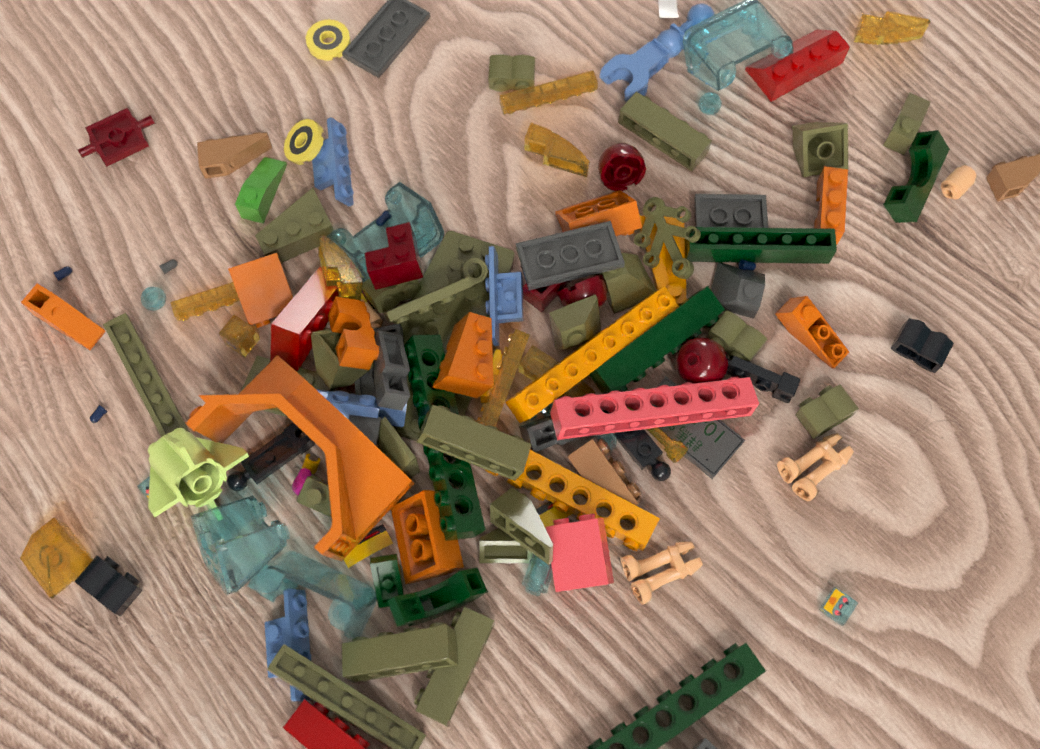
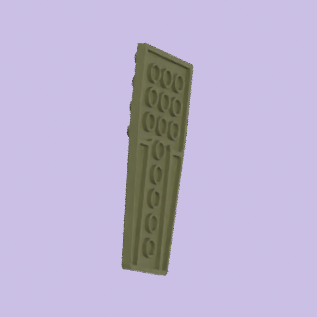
[393,231,514,442]

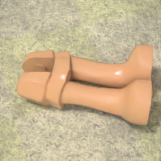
[777,433,854,501]
[621,541,703,605]

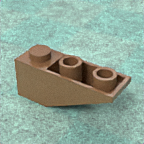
[197,132,272,179]
[986,153,1040,202]
[567,435,642,505]

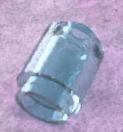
[522,555,553,596]

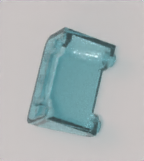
[683,0,793,91]
[325,182,444,282]
[191,495,290,595]
[248,551,377,639]

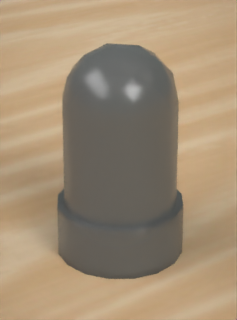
[159,259,178,274]

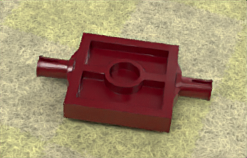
[77,108,155,167]

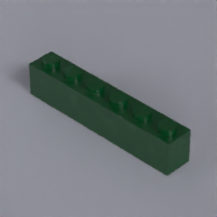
[685,227,837,264]
[589,286,725,394]

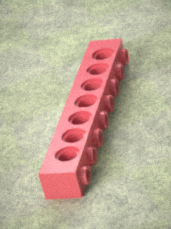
[550,377,759,440]

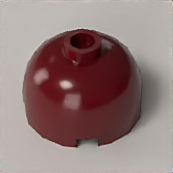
[598,143,646,191]
[556,275,608,308]
[676,337,728,384]

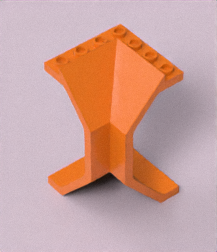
[185,355,414,562]

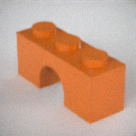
[814,166,848,245]
[328,296,379,370]

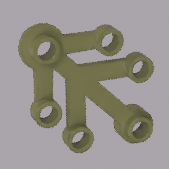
[634,197,701,279]

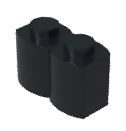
[891,318,954,373]
[74,555,143,617]

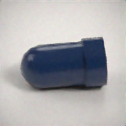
[376,210,392,227]
[738,259,756,271]
[53,266,72,281]
[90,405,108,423]

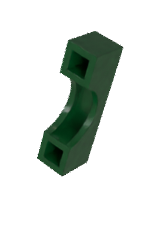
[883,130,950,223]

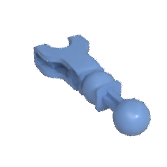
[600,3,715,102]

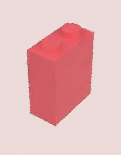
[545,514,614,592]

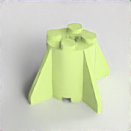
[148,428,249,521]

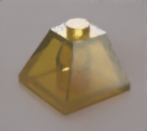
[20,517,93,599]

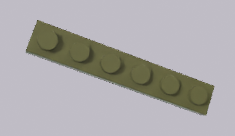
[103,313,190,437]
[267,644,426,749]

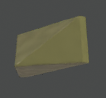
[479,528,533,563]

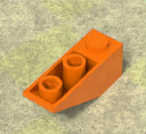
[21,283,106,350]
[775,296,850,369]

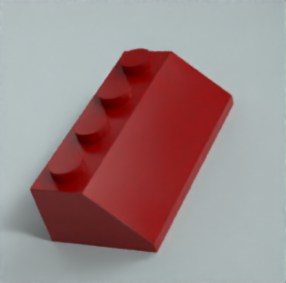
[745,29,850,102]

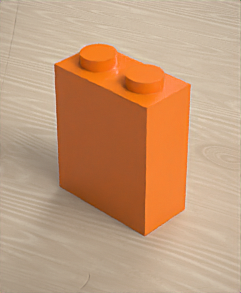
[228,253,294,328]

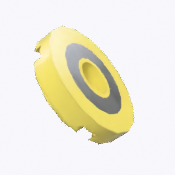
[306,19,351,61]
[284,119,324,165]

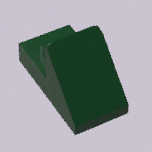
[370,554,404,608]

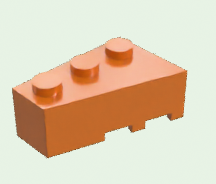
[433,312,494,398]

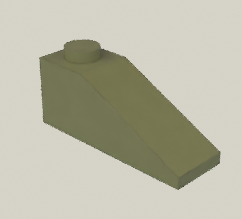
[883,93,931,155]
[490,487,553,565]

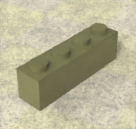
[618,91,712,172]
[417,405,531,481]
[414,606,495,727]
[342,622,458,683]

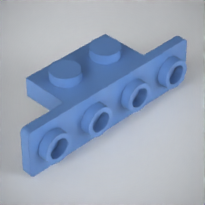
[312,117,354,207]
[485,246,524,346]
[316,389,407,427]
[264,589,313,702]

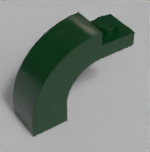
[387,567,488,627]

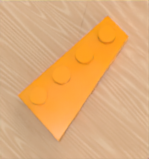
[640,216,687,305]

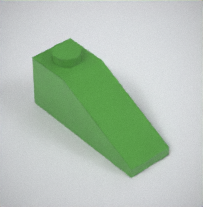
[235,157,287,224]

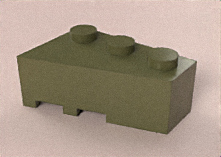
[255,188,336,263]

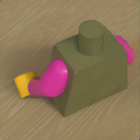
[292,454,332,517]

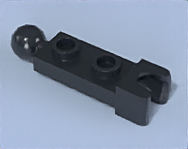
[725,353,800,403]
[602,410,671,481]
[227,422,315,491]

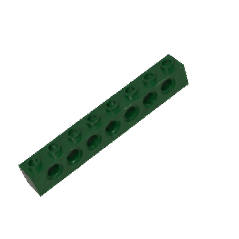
[404,335,486,541]
[587,643,766,749]

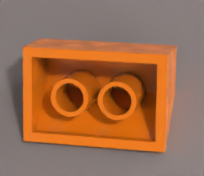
[555,190,642,236]
[391,490,464,584]

